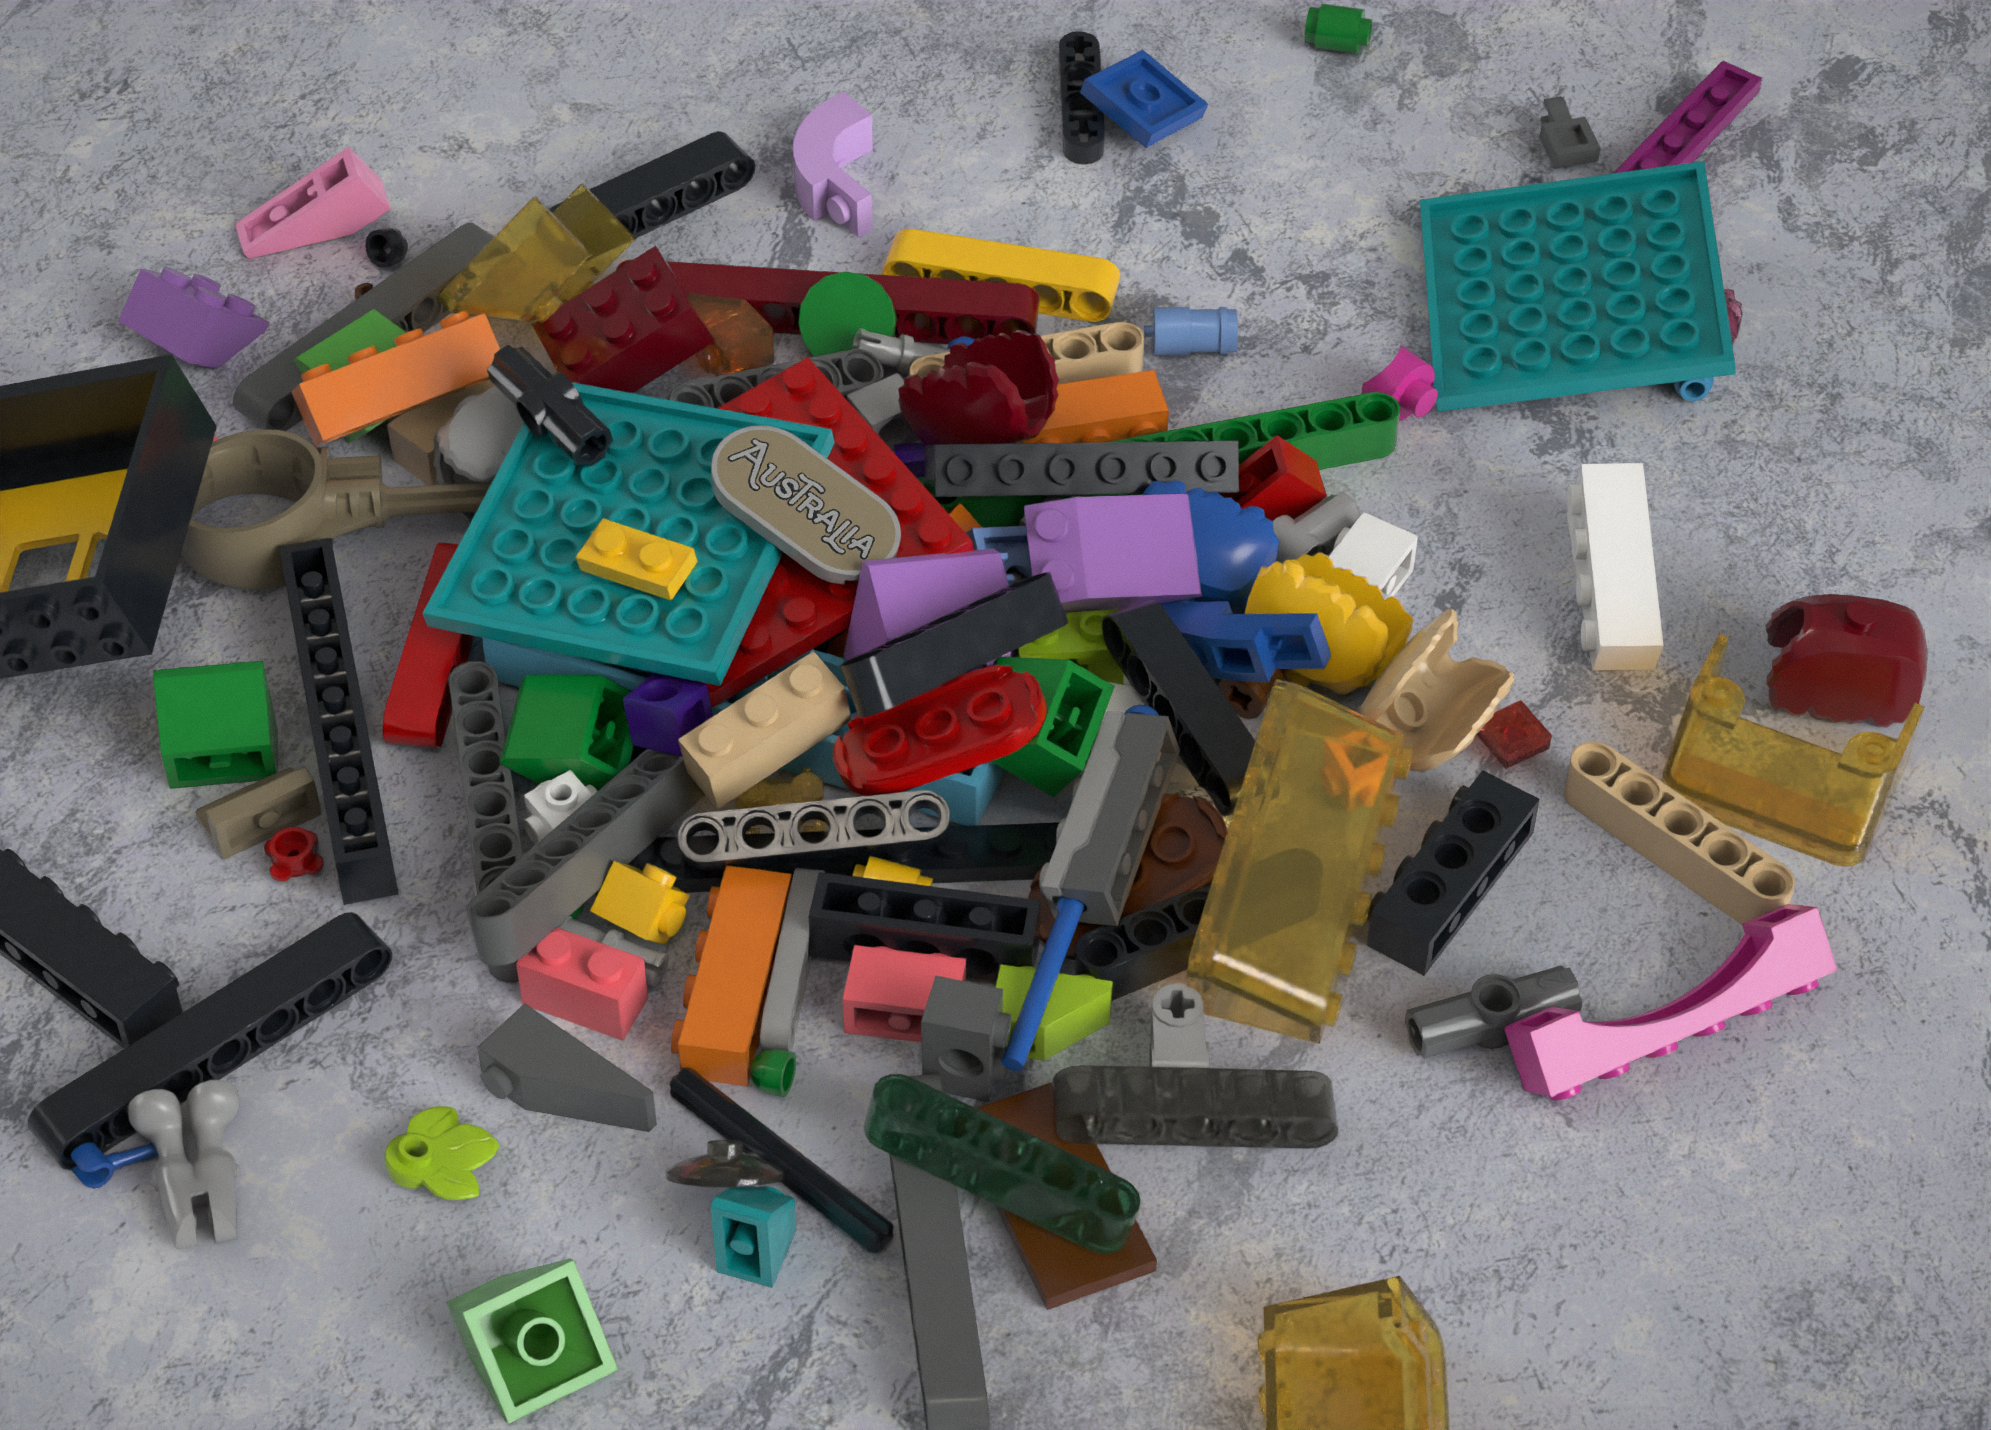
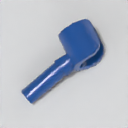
[71,1143,158,1189]

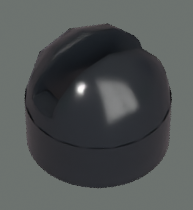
[365,227,408,267]

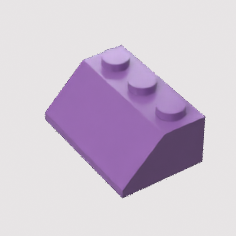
[843,549,1013,675]

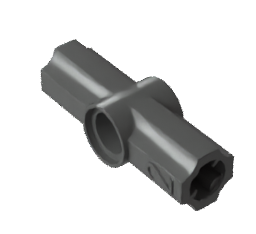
[1405,965,1582,1059]

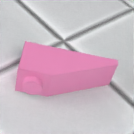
[235,147,391,259]

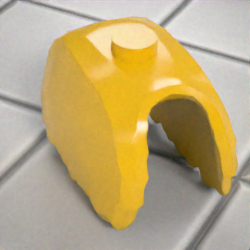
[1245,553,1414,695]

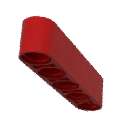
[383,542,475,749]

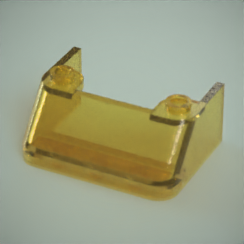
[438,183,636,323]
[1661,634,1925,867]

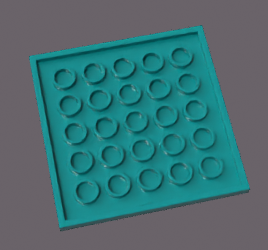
[1420,161,1736,412]
[422,383,835,686]

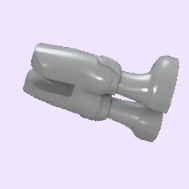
[128,1080,240,1250]

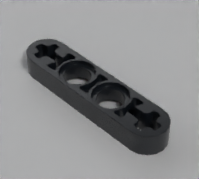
[1059,31,1105,165]

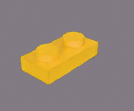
[576,518,698,601]

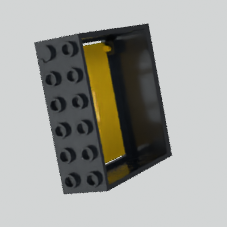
[0,354,217,679]

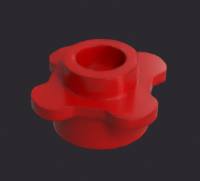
[264,827,324,882]

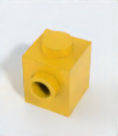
[590,861,690,945]

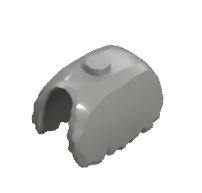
[433,386,524,524]

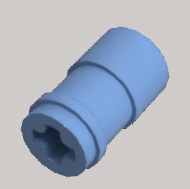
[1144,307,1238,355]

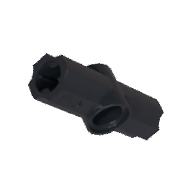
[487,345,613,466]

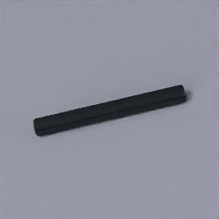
[669,1067,894,1253]

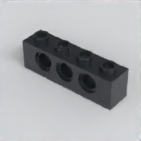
[1365,770,1540,976]
[808,872,1041,981]

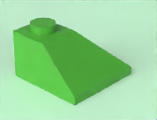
[446,1258,619,1424]

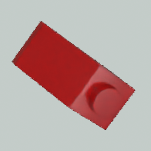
[1218,435,1327,521]

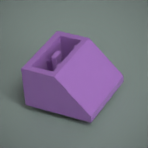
[118,267,270,369]

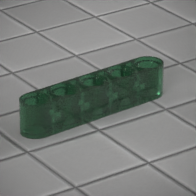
[863,1074,1141,1254]

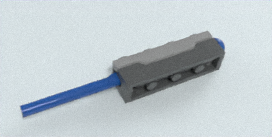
[1002,705,1180,1071]

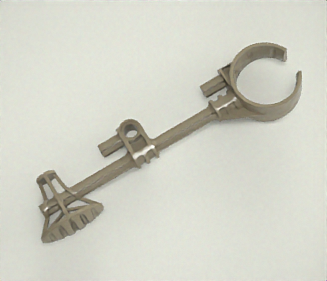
[181,429,492,590]

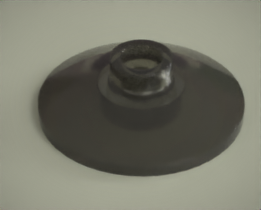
[666,1140,784,1187]

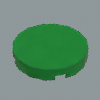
[798,271,897,357]

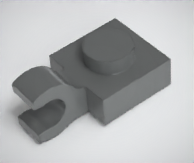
[1539,96,1601,169]

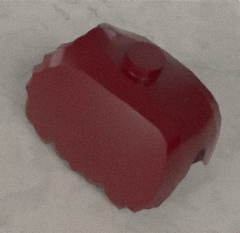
[898,330,1059,445]
[1765,594,1928,728]

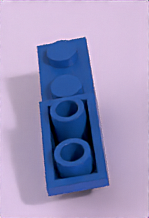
[1160,601,1331,682]

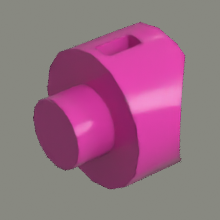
[1361,346,1438,421]

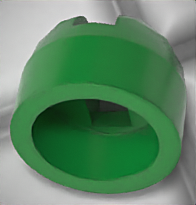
[751,1049,796,1097]

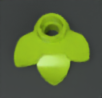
[384,1106,500,1200]

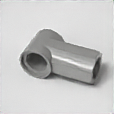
[1273,492,1361,563]

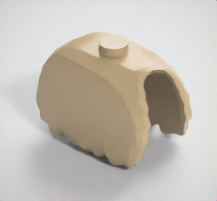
[1360,609,1515,773]

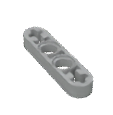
[760,868,825,1052]

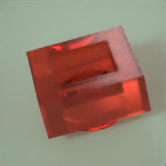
[1476,700,1552,769]

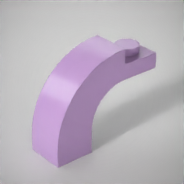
[793,92,873,237]

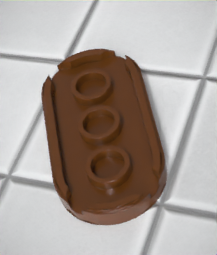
[1028,793,1231,960]

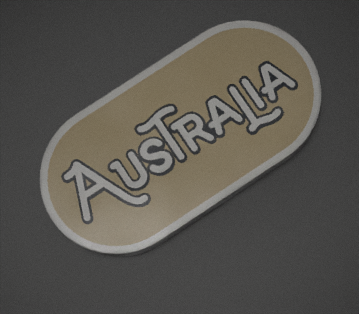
[711,425,901,584]

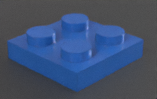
[1080,50,1208,148]

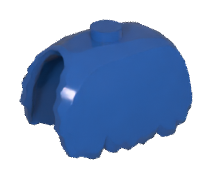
[1143,481,1279,614]

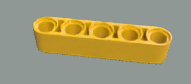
[882,229,1121,322]

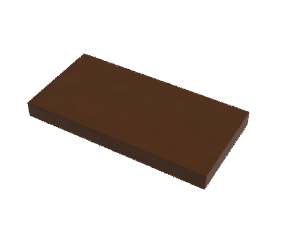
[956,1079,1157,1310]

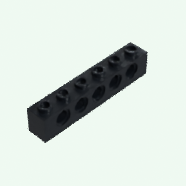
[924,441,1239,497]

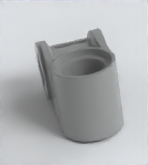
[1150,983,1210,1094]

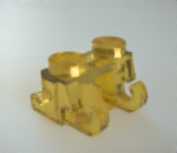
[736,767,825,834]

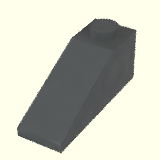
[477,1003,657,1132]

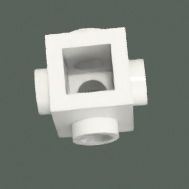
[523,770,598,846]

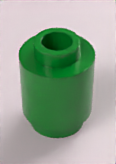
[1305,3,1372,54]

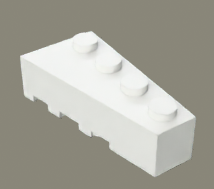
[1567,463,1664,671]

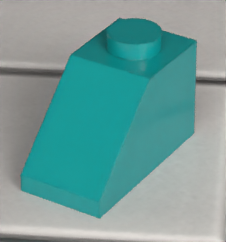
[710,1182,797,1288]

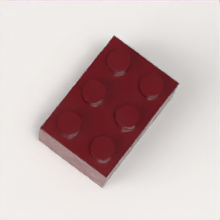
[531,246,715,393]

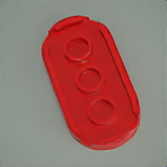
[832,665,1047,796]

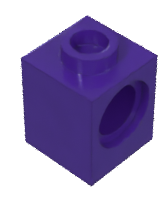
[623,673,713,757]

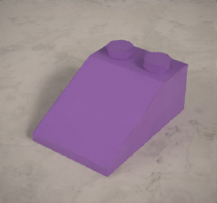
[1024,494,1202,613]

